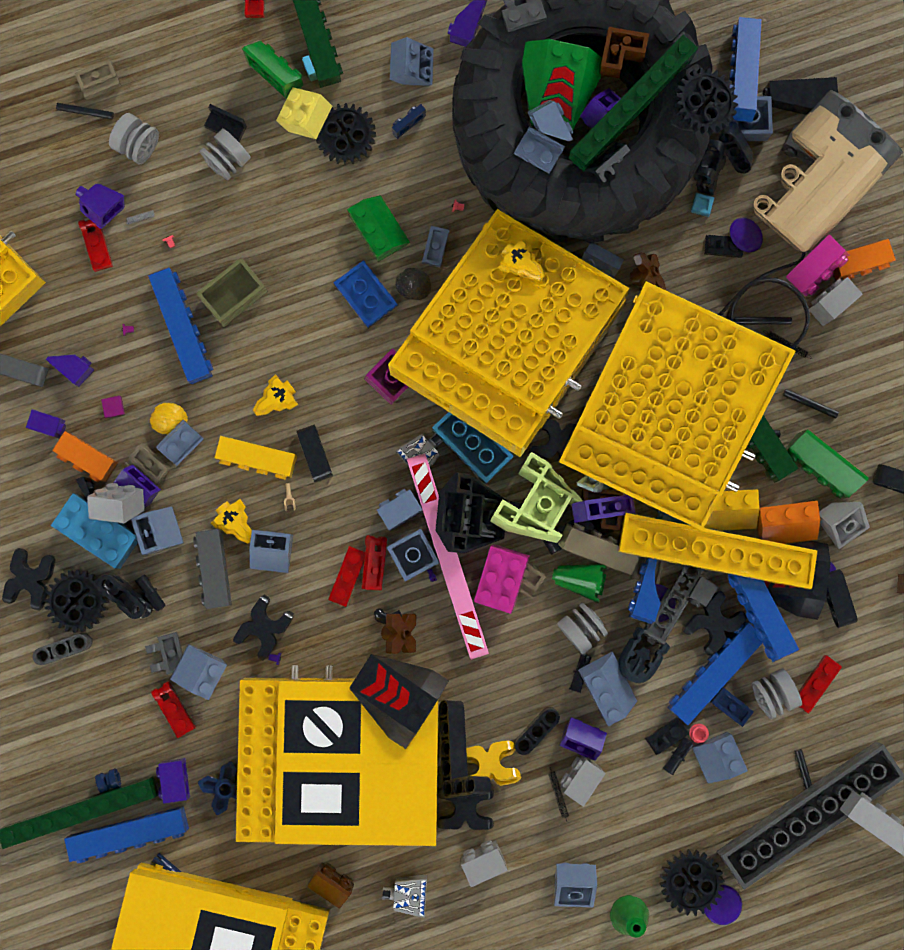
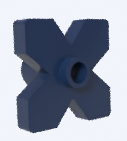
[198,761,237,815]

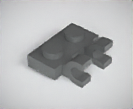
[502,0,547,32]
[145,632,183,675]

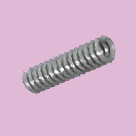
[126,210,155,225]

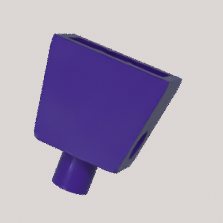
[75,184,125,229]

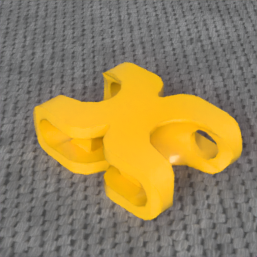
[466,740,521,786]

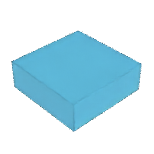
[302,55,317,82]
[691,193,714,217]

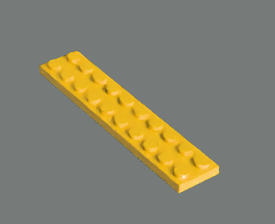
[618,513,817,590]

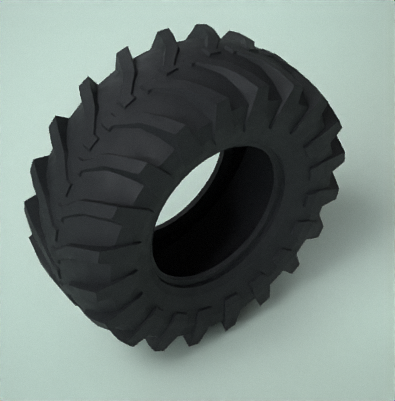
[452,0,715,243]

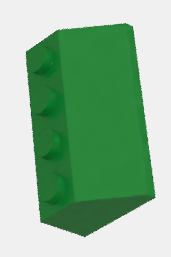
[785,429,869,499]

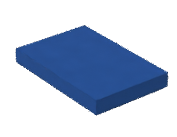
[334,260,398,328]

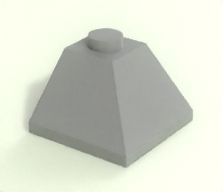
[819,502,870,549]

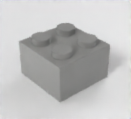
[809,277,863,326]
[87,483,144,523]
[560,755,606,807]
[461,840,508,887]

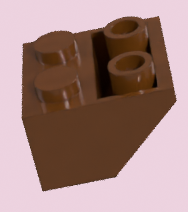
[307,863,354,909]

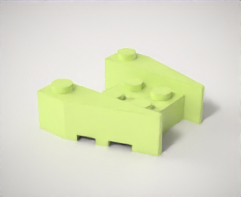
[490,452,583,543]

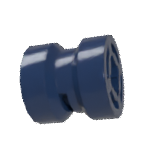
[95,768,122,793]

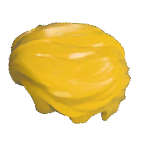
[150,403,188,435]

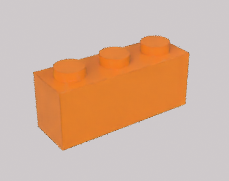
[833,239,896,281]
[52,431,118,483]

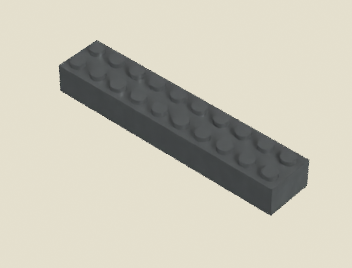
[717,741,904,890]

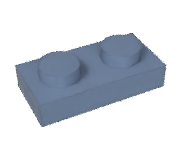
[422,226,449,268]

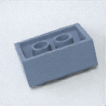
[578,652,637,727]

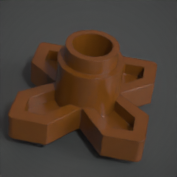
[630,252,666,290]
[381,613,416,654]

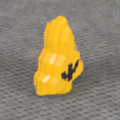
[498,239,545,281]
[253,374,298,416]
[210,499,252,544]

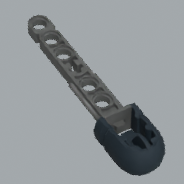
[619,529,718,683]

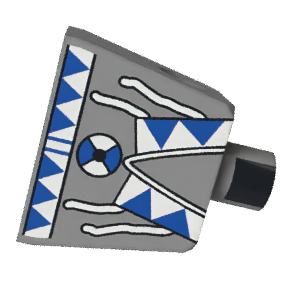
[396,433,443,468]
[382,875,427,918]

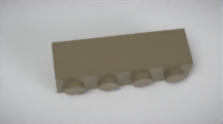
[558,523,640,575]

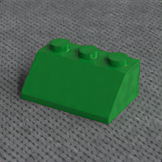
[242,41,303,99]
[347,195,410,262]

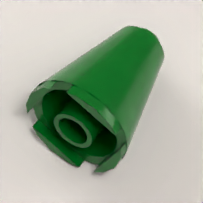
[552,564,607,603]
[610,895,649,938]

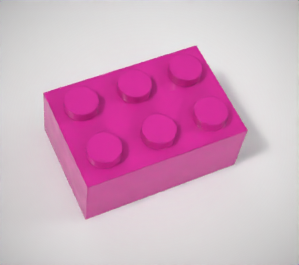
[786,235,849,296]
[474,544,530,614]

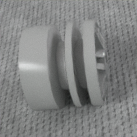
[109,113,159,165]
[199,128,251,181]
[557,603,608,655]
[752,668,802,720]

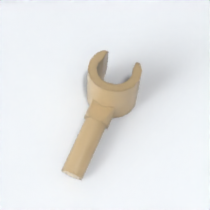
[284,483,296,511]

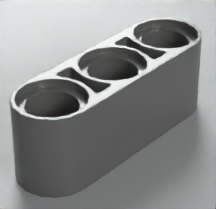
[0,354,49,387]
[32,633,92,665]

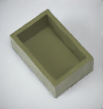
[196,258,268,327]

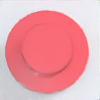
[689,723,709,743]

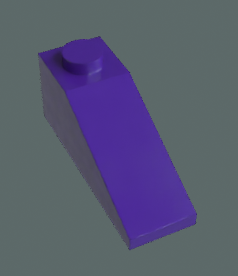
[448,0,487,47]
[572,495,635,523]

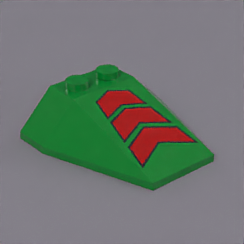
[522,39,602,130]

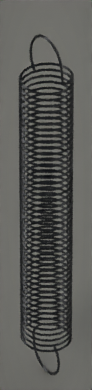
[763,330,812,359]
[549,767,569,821]

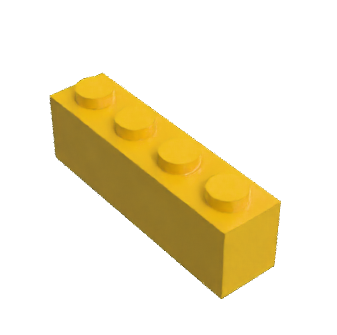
[215,436,297,480]

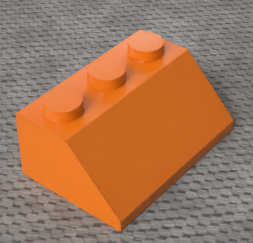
[757,501,820,544]

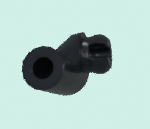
[374,608,402,625]

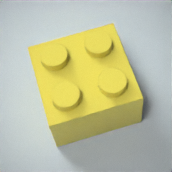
[276,87,332,139]

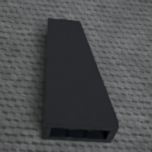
[763,77,838,115]

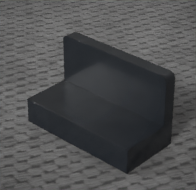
[204,104,247,142]

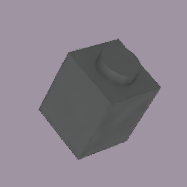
[688,577,718,608]

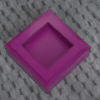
[101,395,125,419]

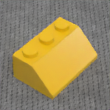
[704,489,760,531]

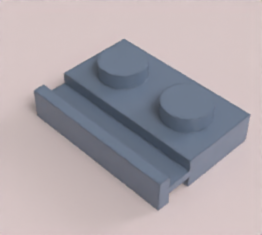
[514,127,565,174]
[156,420,203,466]

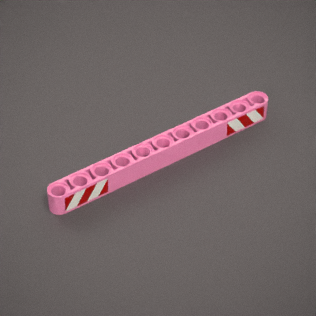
[407,453,489,660]

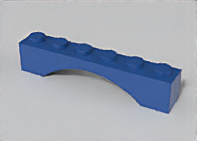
[628,510,685,624]

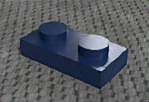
[392,104,426,139]
[710,687,754,727]

